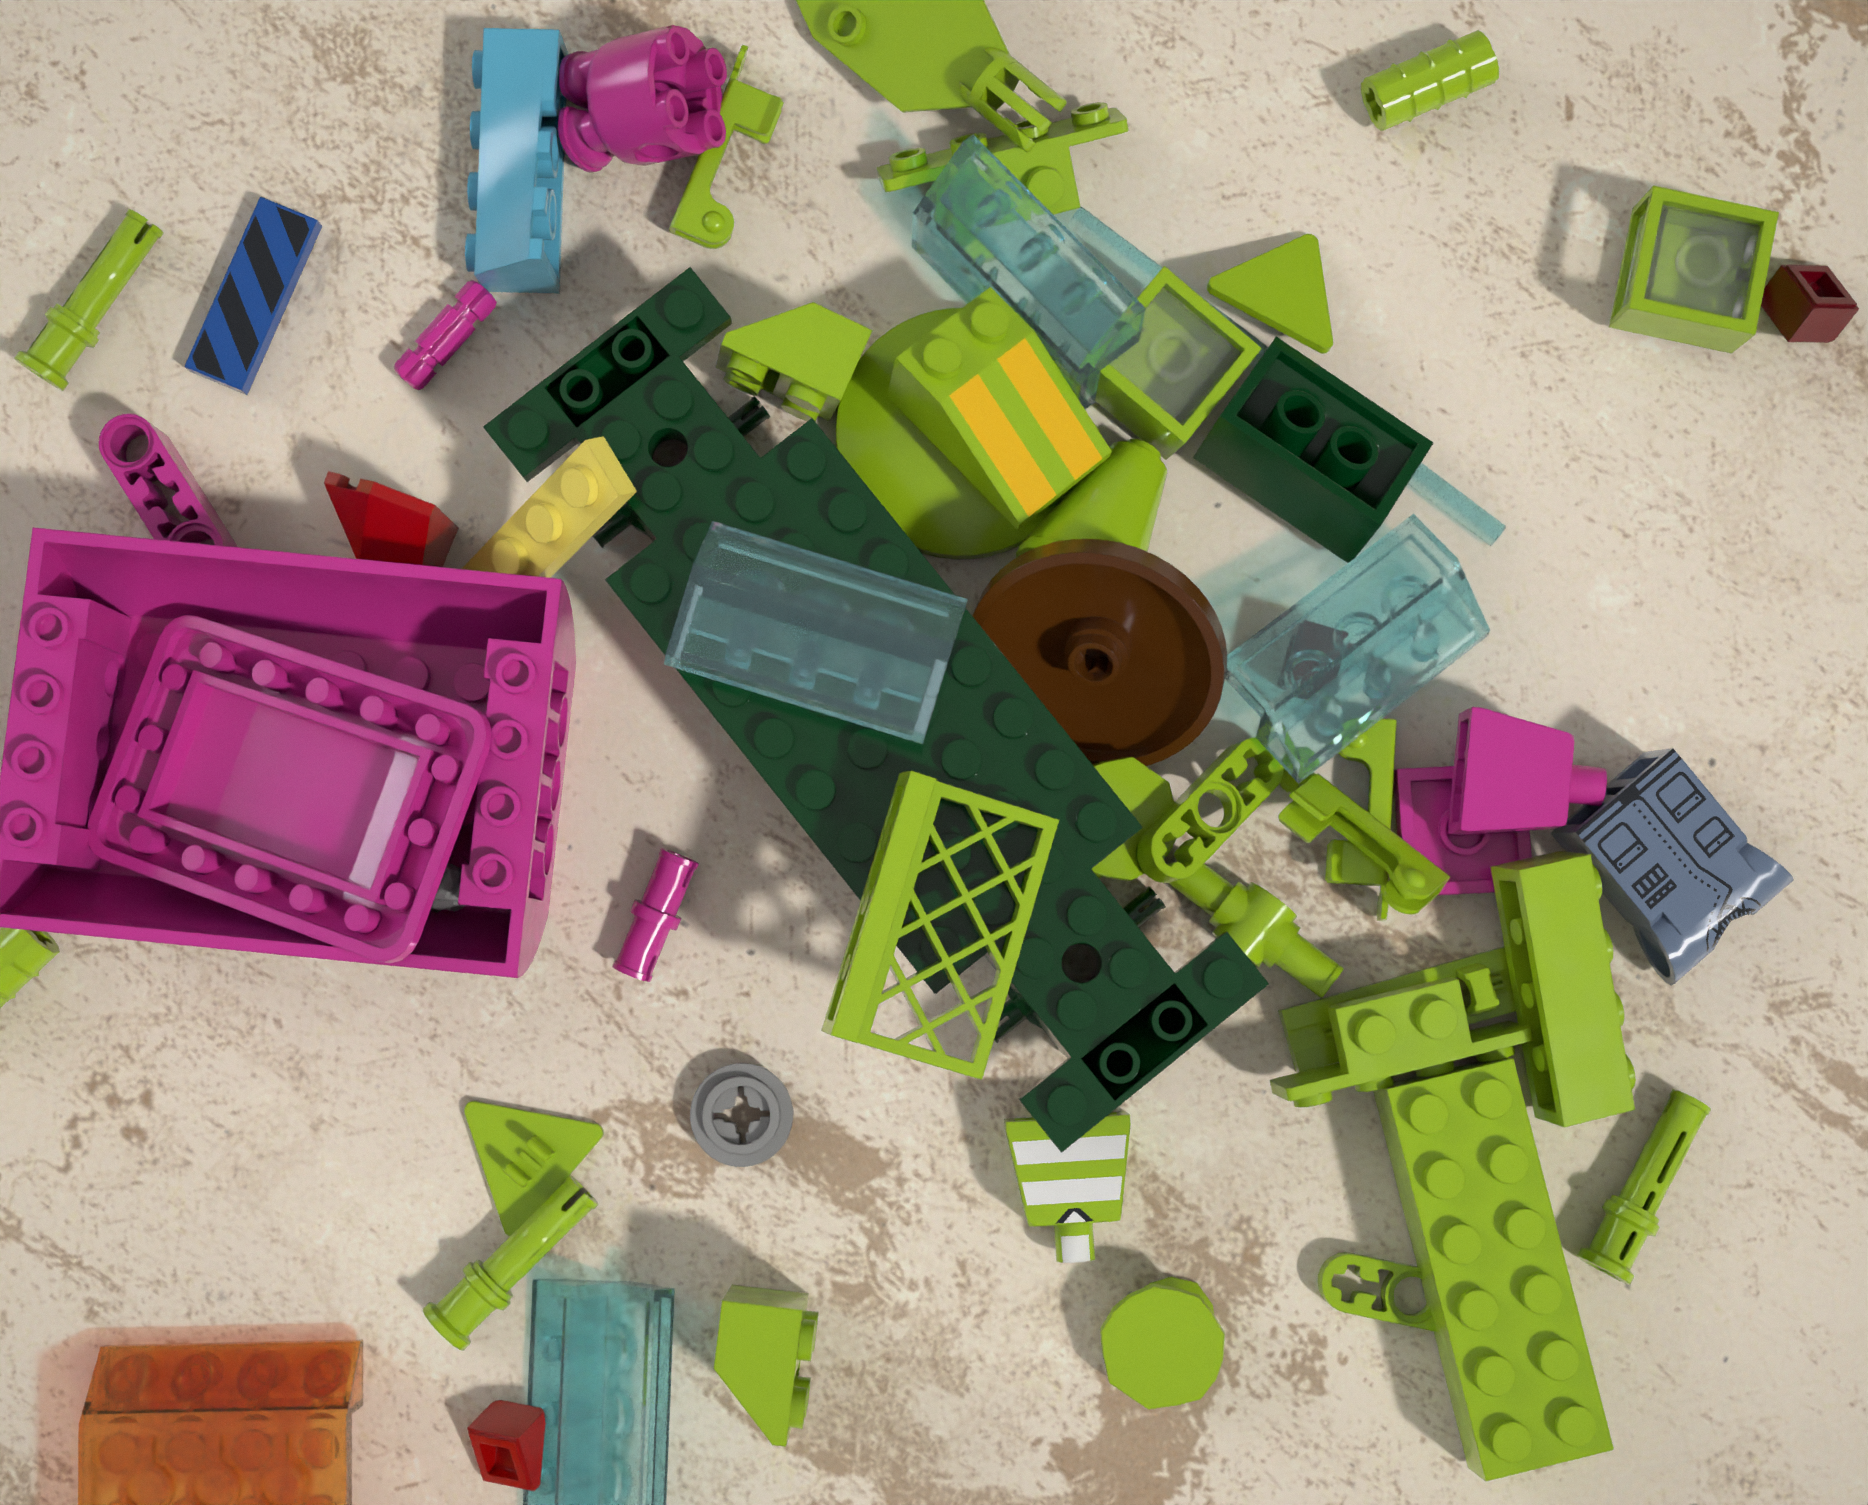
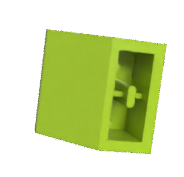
[715,302,873,422]
[714,1284,819,1447]

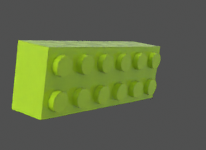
[1373,1058,1614,1481]

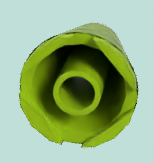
[1016,439,1167,558]

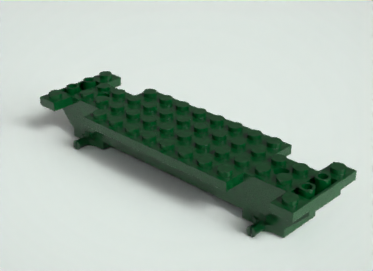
[483,267,1269,1153]

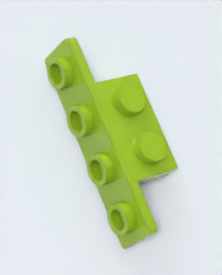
[877,102,1129,238]
[1270,977,1533,1108]

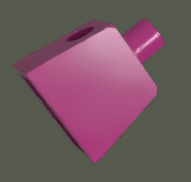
[1447,707,1607,835]

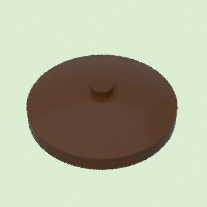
[972,539,1227,766]

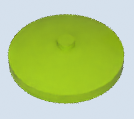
[836,308,1085,560]

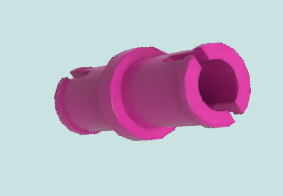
[612,848,699,982]

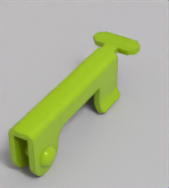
[669,44,784,249]
[1325,717,1397,921]
[1278,745,1450,914]

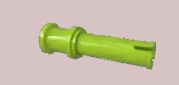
[14,209,164,391]
[1577,1089,1711,1285]
[423,1175,599,1351]

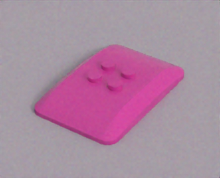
[87,615,492,963]

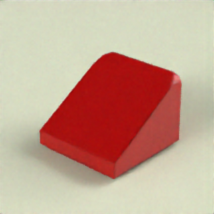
[467,1400,546,1492]

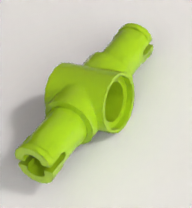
[1168,864,1344,998]

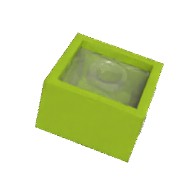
[1609,185,1779,353]
[1070,266,1262,460]

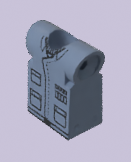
[1550,748,1794,986]

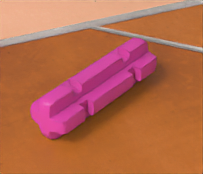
[394,280,497,390]

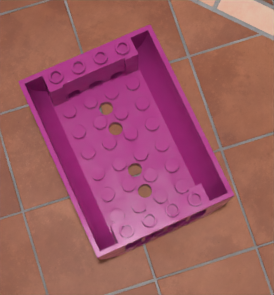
[0,527,576,978]

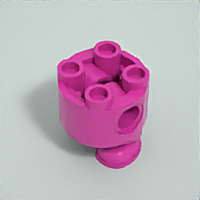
[558,25,727,173]

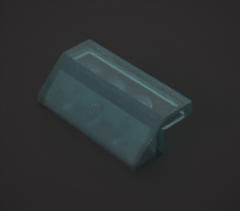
[912,135,1146,409]
[1225,514,1490,784]
[664,521,968,744]
[523,1279,675,1505]

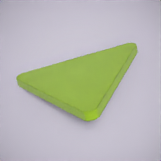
[1206,234,1334,354]
[464,1101,604,1236]

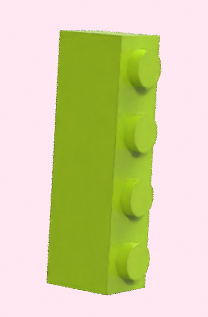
[1490,851,1636,1128]

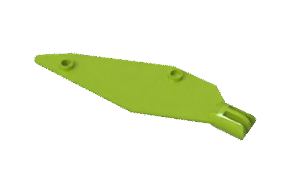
[796,0,1067,153]

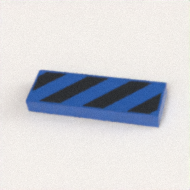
[184,197,322,395]

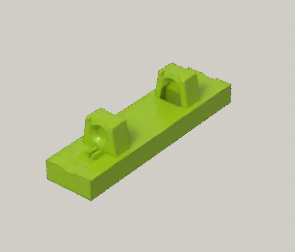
[1278,946,1516,1072]

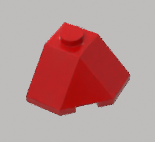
[324,471,459,567]

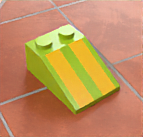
[887,287,1112,530]

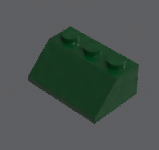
[1193,336,1433,564]

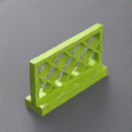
[821,771,1059,1080]

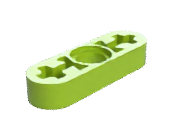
[1137,737,1284,883]
[1318,1252,1437,1332]

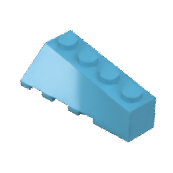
[465,28,568,294]

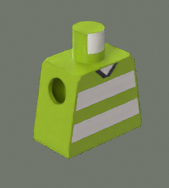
[1004,1111,1131,1263]

